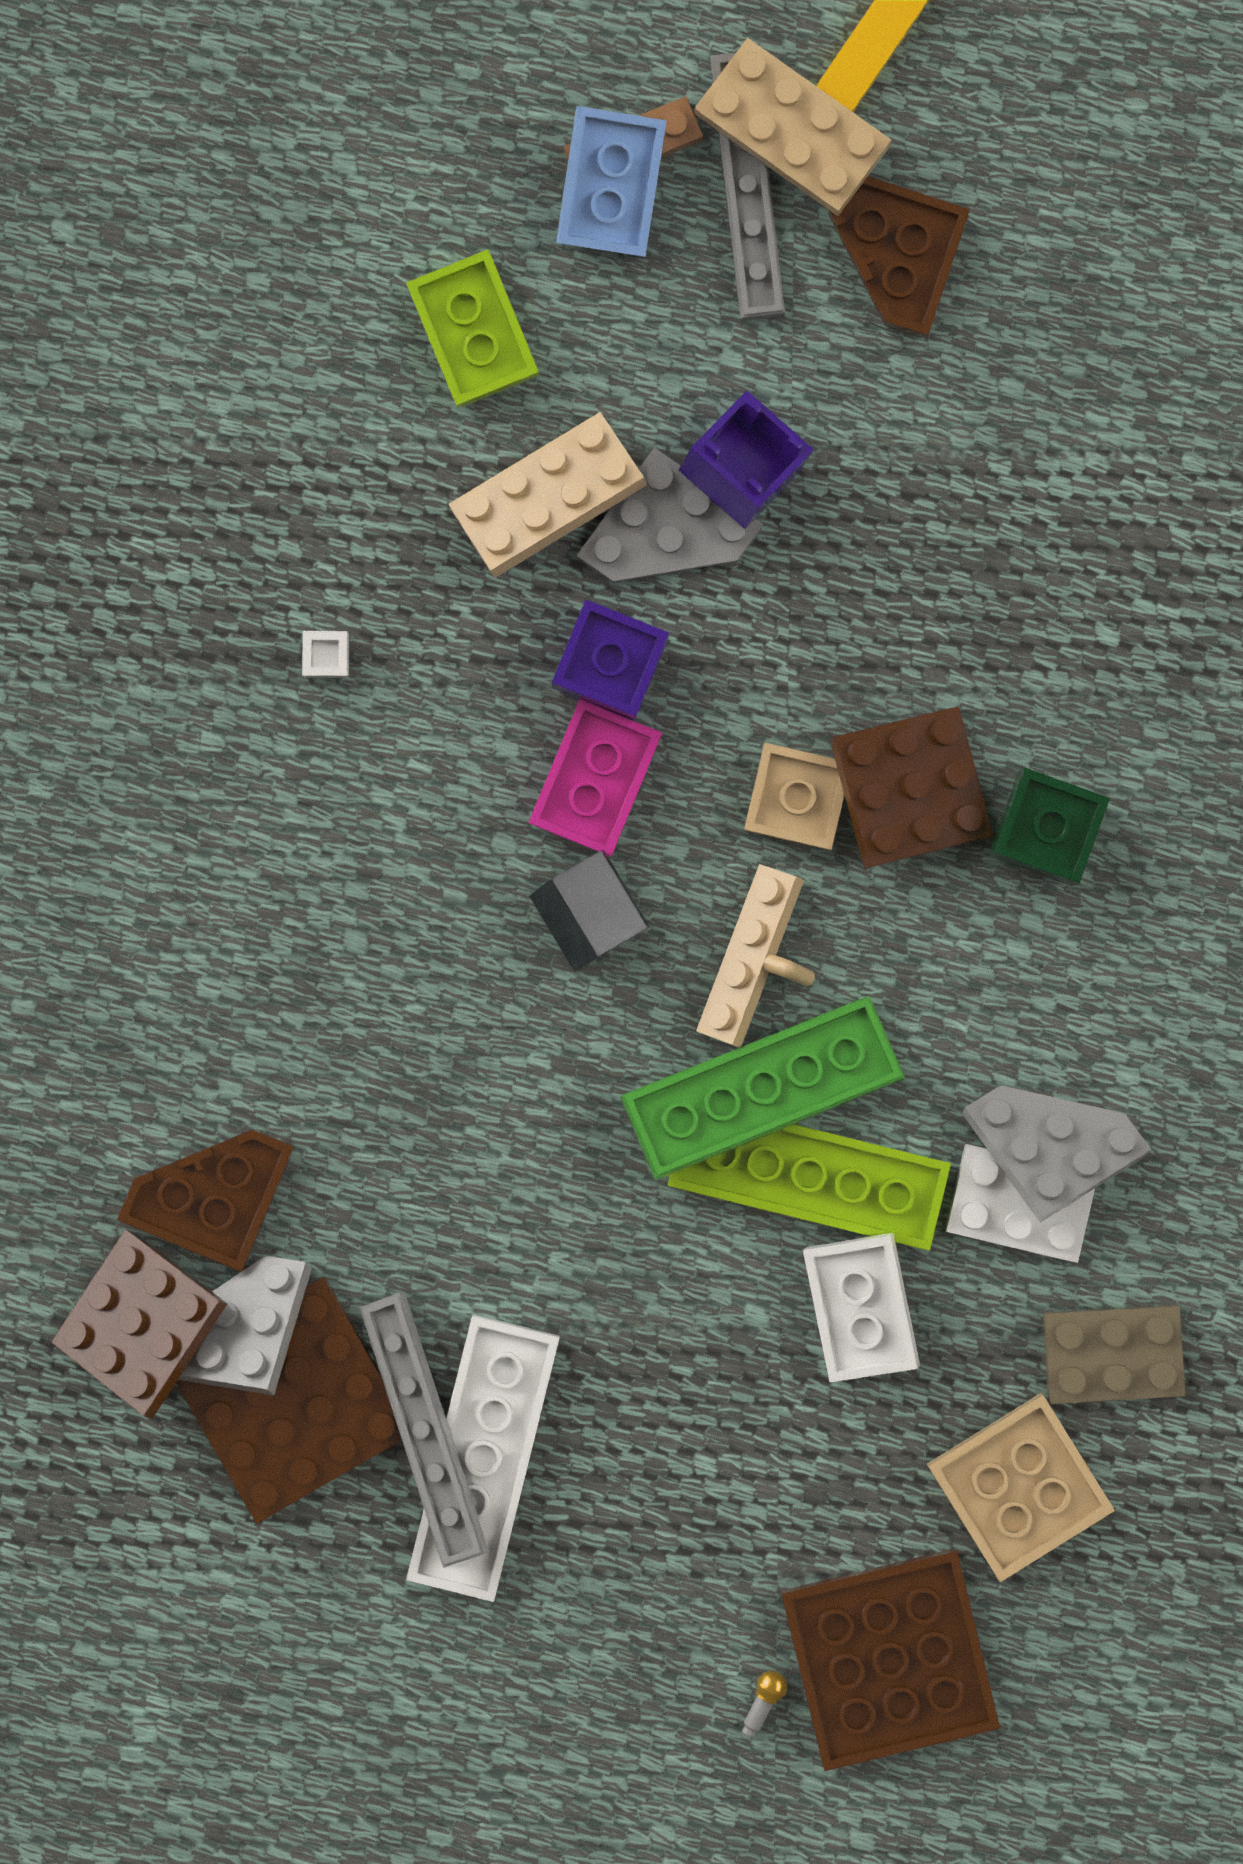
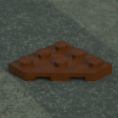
[828,176,970,339]
[117,1129,295,1272]

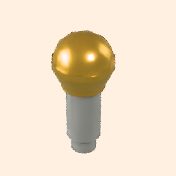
[742,1670,787,1738]

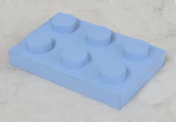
[556,106,667,257]

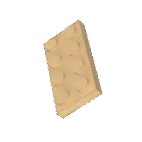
[694,37,892,216]
[448,412,647,578]

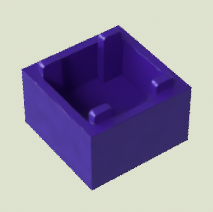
[678,391,814,529]
[552,599,669,721]

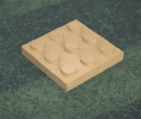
[927,1393,1115,1582]

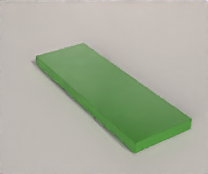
[621,996,905,1181]

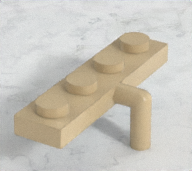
[696,864,815,1048]

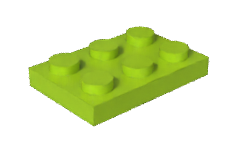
[406,249,539,409]

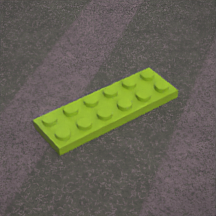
[667,1124,951,1251]

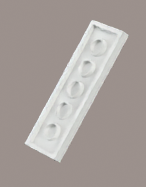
[406,1314,560,1602]

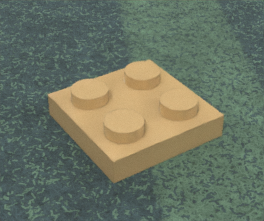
[744,743,844,851]

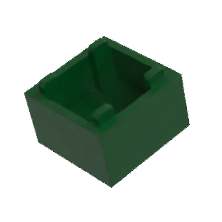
[988,767,1110,886]

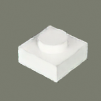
[302,631,349,678]

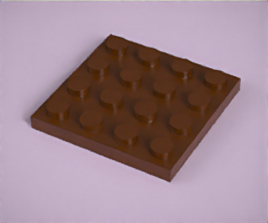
[176,1276,402,1524]
[781,1548,1000,1771]

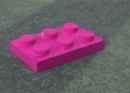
[528,699,662,857]

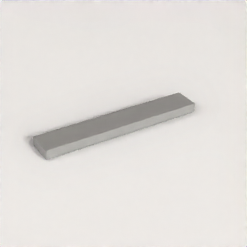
[710,53,785,321]
[359,1292,489,1568]

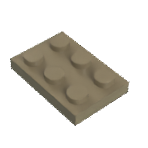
[1043,1305,1185,1404]

